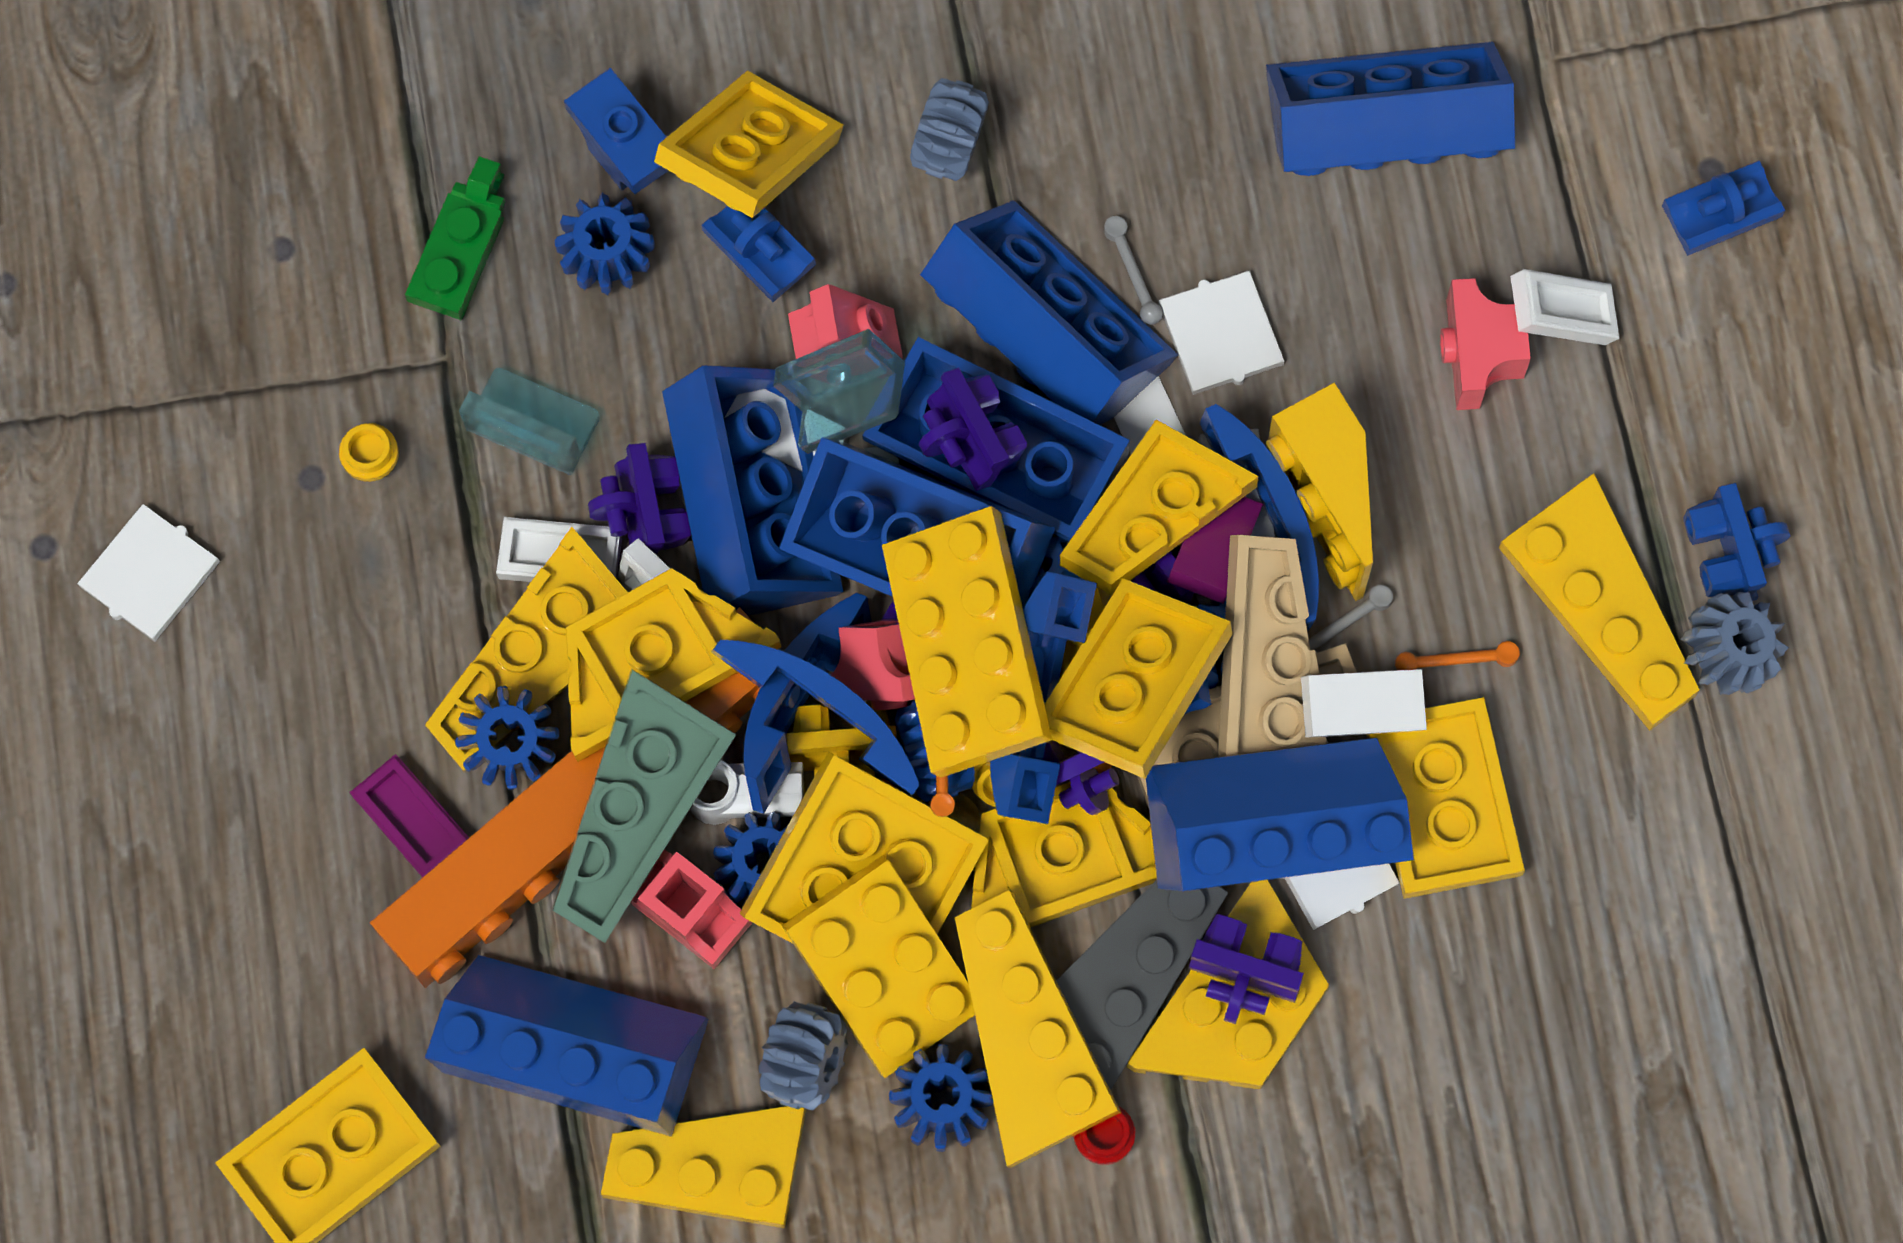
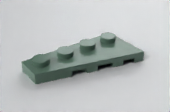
[552,669,736,943]

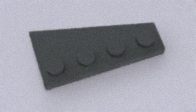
[1056,880,1228,1091]

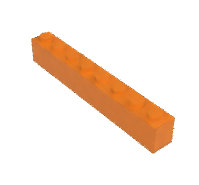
[370,607,779,988]

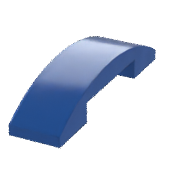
[1199,404,1319,632]
[990,572,1097,824]
[744,593,872,814]
[711,640,920,795]

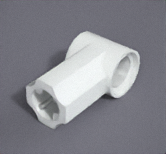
[690,760,804,825]

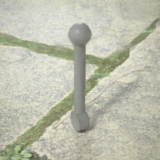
[1104,216,1163,325]
[1309,585,1393,650]

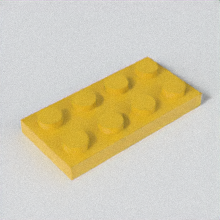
[882,506,1052,778]

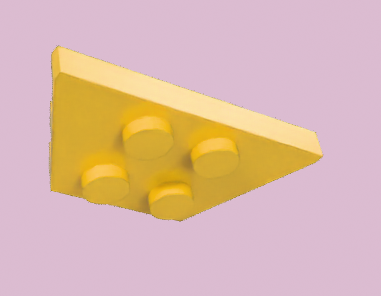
[566,568,781,762]
[971,782,1157,928]
[1127,880,1329,1090]

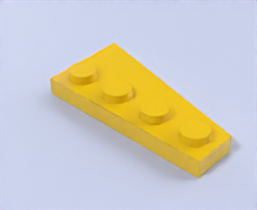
[1499,473,1700,731]
[425,527,628,773]
[955,890,1121,1168]

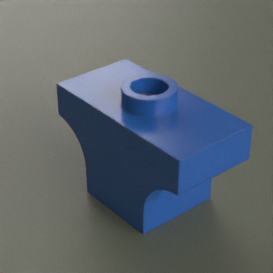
[564,68,669,195]

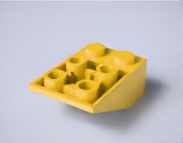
[1266,382,1373,601]

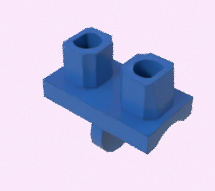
[1662,160,1785,256]
[701,206,816,302]
[1683,483,1790,601]

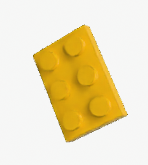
[654,70,844,218]
[1044,578,1233,779]
[1366,697,1525,899]
[782,856,975,1078]
[215,1048,441,1243]

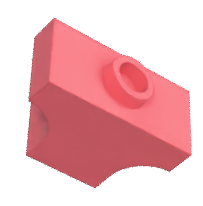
[1440,278,1531,410]
[788,284,904,379]
[830,619,915,710]
[630,849,753,969]

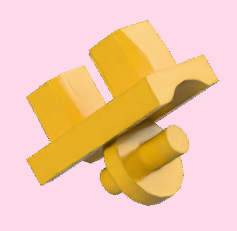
[787,701,897,777]

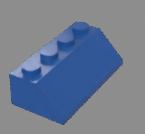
[1266,42,1515,176]
[920,200,1178,425]
[862,337,1130,541]
[662,365,843,615]
[779,437,1055,599]
[1146,738,1414,891]
[425,955,709,1137]

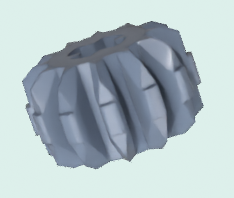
[910,78,989,181]
[1680,592,1789,695]
[758,1001,848,1111]

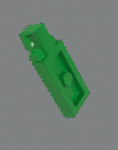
[405,156,506,320]

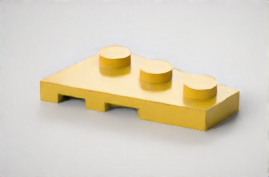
[1060,419,1259,594]
[601,1106,806,1228]

